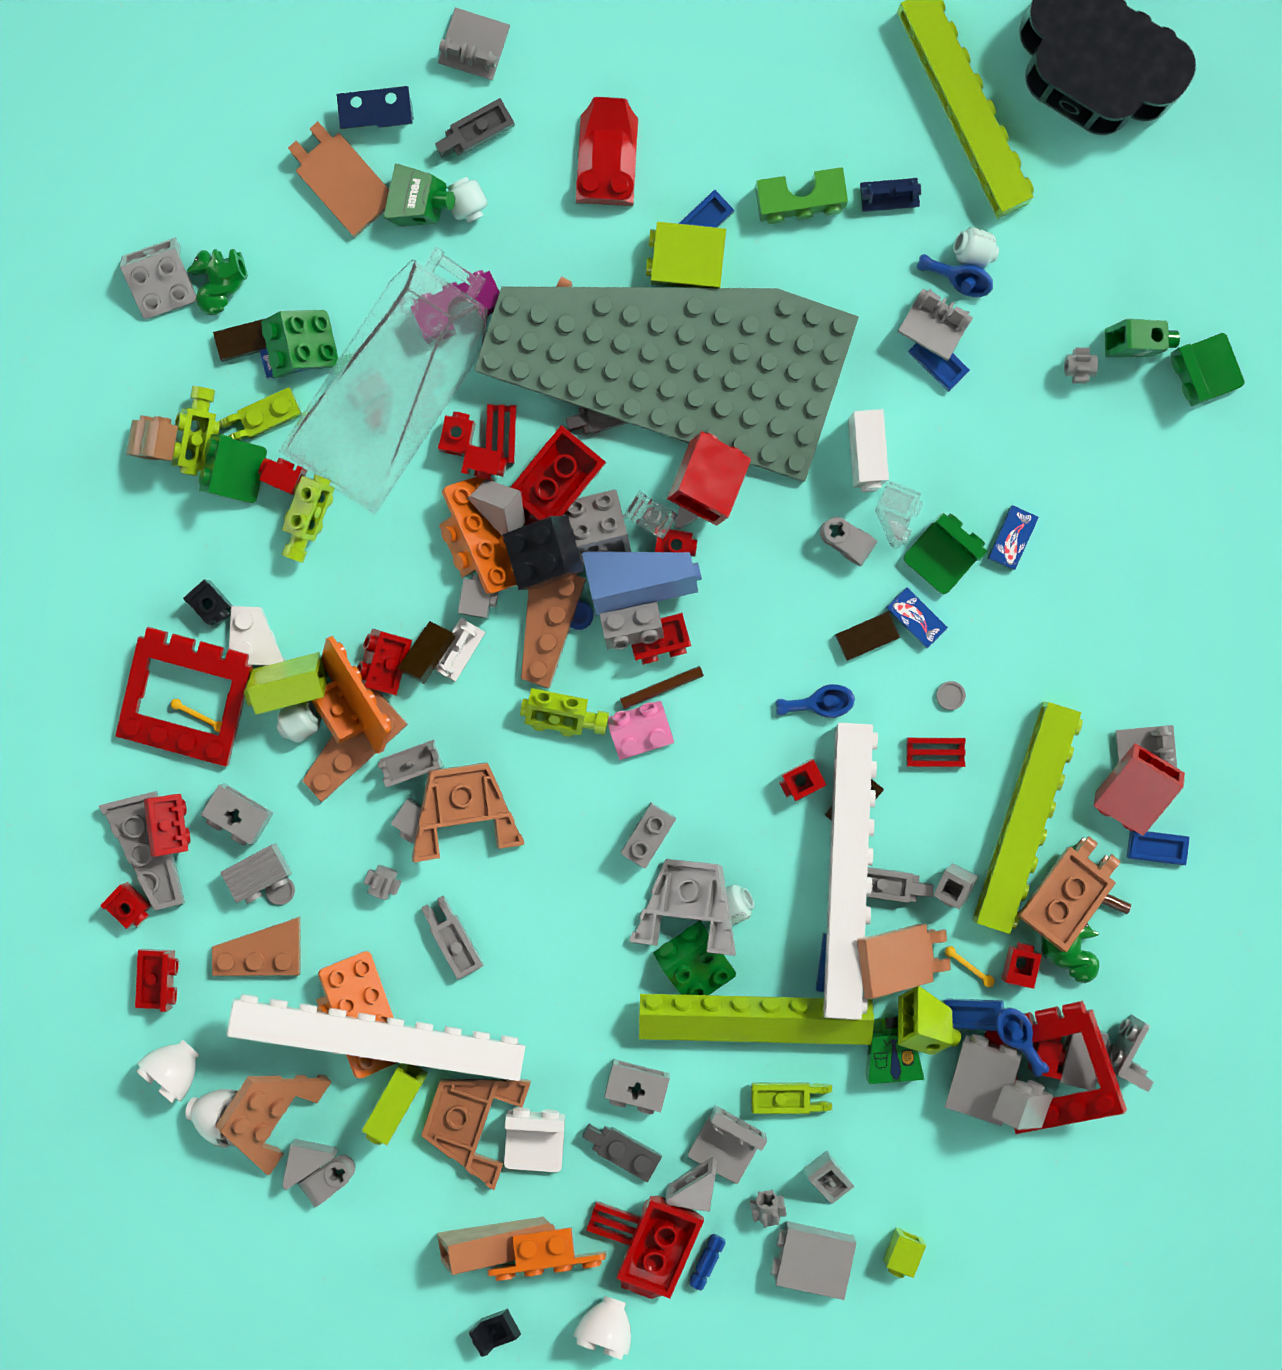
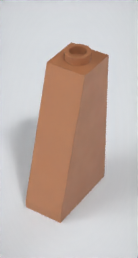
[437,1217,555,1275]

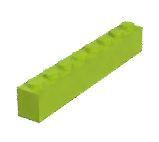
[897,0,1034,219]
[972,701,1083,934]
[639,994,874,1045]

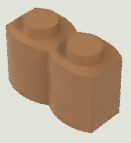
[126,415,178,461]

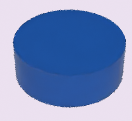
[570,601,594,630]

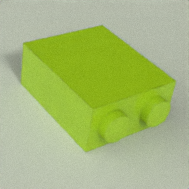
[646,222,726,288]
[244,652,328,715]
[362,1063,428,1146]

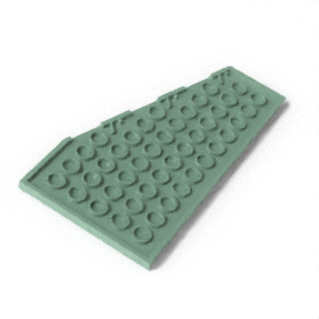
[475,286,859,482]

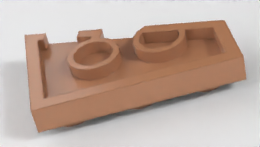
[212,916,301,976]

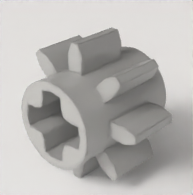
[1064,347,1098,384]
[364,865,402,900]
[750,1189,787,1228]

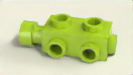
[171,386,220,476]
[281,474,335,563]
[520,688,609,737]

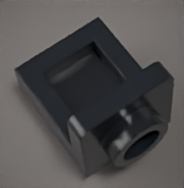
[469,1309,521,1357]

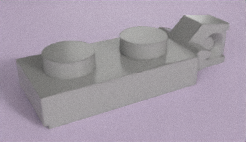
[866,867,934,903]

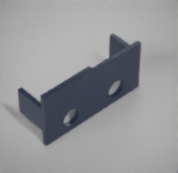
[336,86,414,129]

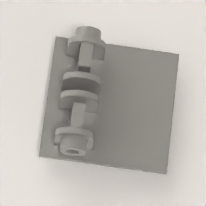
[438,7,510,81]
[898,289,973,361]
[1115,725,1177,768]

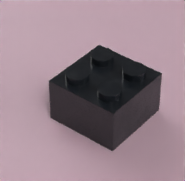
[502,516,584,590]

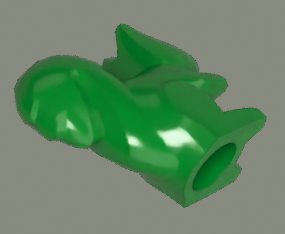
[187,249,248,315]
[1041,923,1099,983]

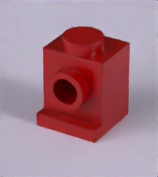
[438,411,476,457]
[461,444,507,480]
[259,458,308,496]
[655,527,698,557]
[779,758,826,801]
[100,882,152,929]
[1001,942,1042,989]
[1027,1037,1065,1080]

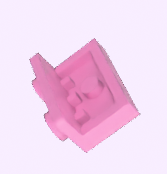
[608,701,674,760]

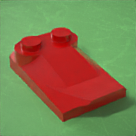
[576,97,638,206]
[510,425,607,526]
[616,1196,704,1299]

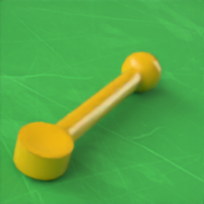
[170,698,222,733]
[944,946,995,987]

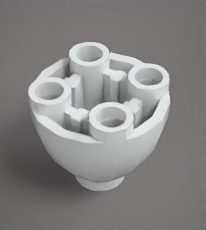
[136,1040,199,1103]
[185,1089,238,1148]
[573,1296,631,1360]

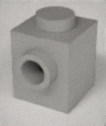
[458,574,498,619]
[391,798,438,844]
[933,863,978,909]

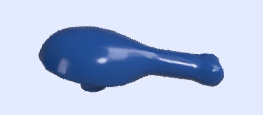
[917,254,993,297]
[775,684,855,718]
[996,1007,1049,1077]

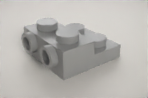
[600,602,664,650]

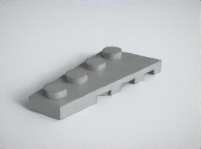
[98,791,185,911]

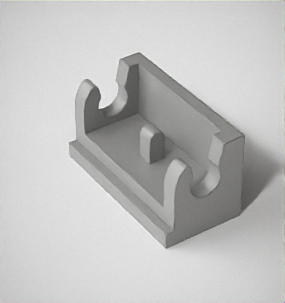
[378,740,444,787]

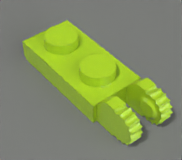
[218,387,303,441]
[751,1082,832,1114]

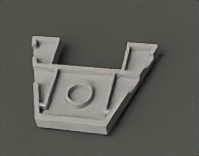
[629,859,736,956]

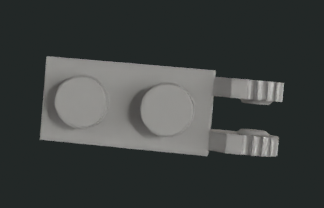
[422,896,484,980]

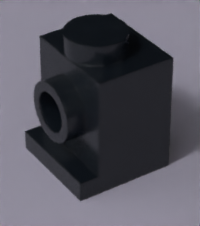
[183,579,233,625]

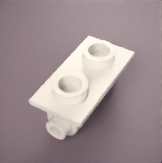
[435,618,485,682]

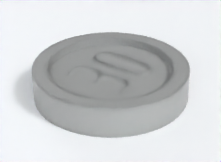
[936,681,966,710]
[266,877,295,905]

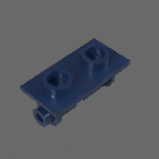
[860,178,921,212]

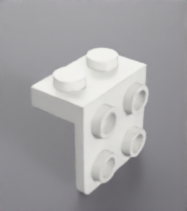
[504,1107,566,1172]

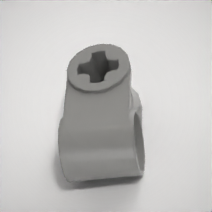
[820,517,877,566]
[298,1155,356,1208]

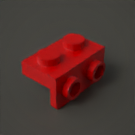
[631,613,692,665]
[135,949,179,1012]

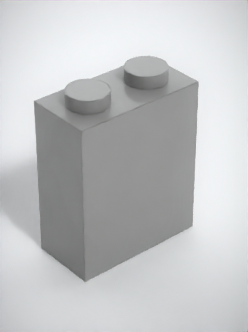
[945,1034,1023,1126]
[771,1221,857,1300]

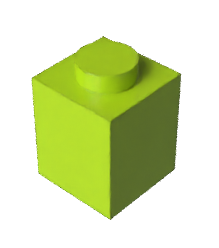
[883,1227,926,1278]

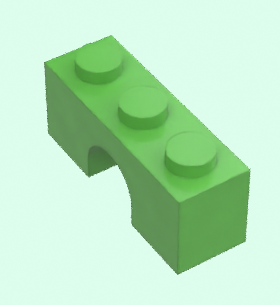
[755,167,848,224]

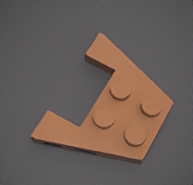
[412,762,524,862]
[215,1075,331,1175]
[421,1079,531,1190]

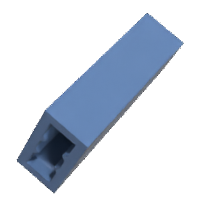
[582,552,702,616]

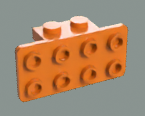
[439,477,517,594]
[311,636,392,754]
[316,951,398,1079]
[487,1227,607,1281]

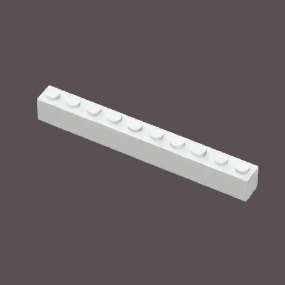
[823,723,878,1019]
[226,994,526,1081]

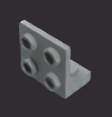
[120,237,197,319]
[563,490,631,566]
[1108,1014,1154,1092]
[688,1105,767,1184]

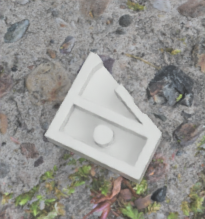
[229,606,285,665]

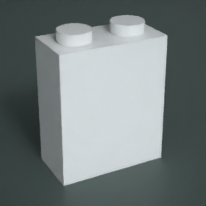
[848,409,889,492]

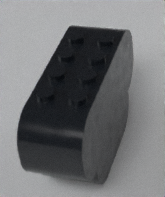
[1019,0,1196,135]

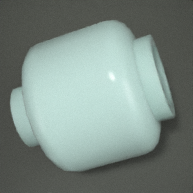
[447,177,488,223]
[953,227,999,269]
[277,701,321,742]
[726,884,755,926]

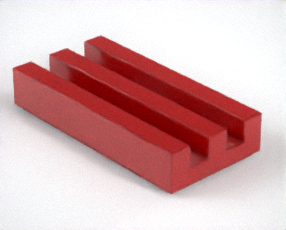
[486,404,517,464]
[906,737,966,767]
[586,1201,641,1245]

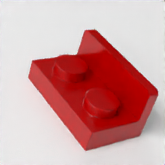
[357,628,412,695]
[144,794,191,857]

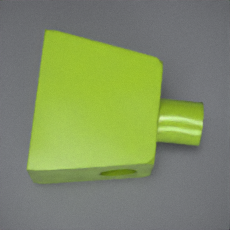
[898,986,961,1055]

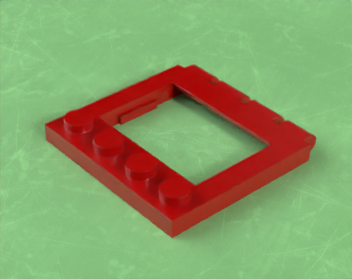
[115,627,253,767]
[982,1001,1127,1134]

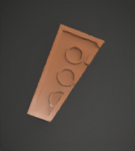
[521,575,587,688]
[302,687,408,802]

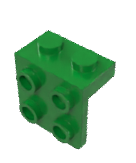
[261,310,339,378]
[1170,333,1245,407]
[199,434,267,503]
[903,513,988,595]
[653,920,736,995]

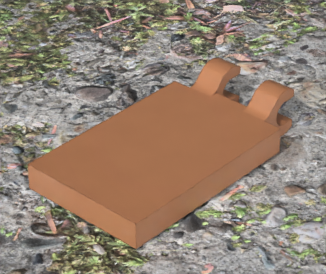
[288,121,389,238]
[1017,836,1121,952]
[857,924,951,999]

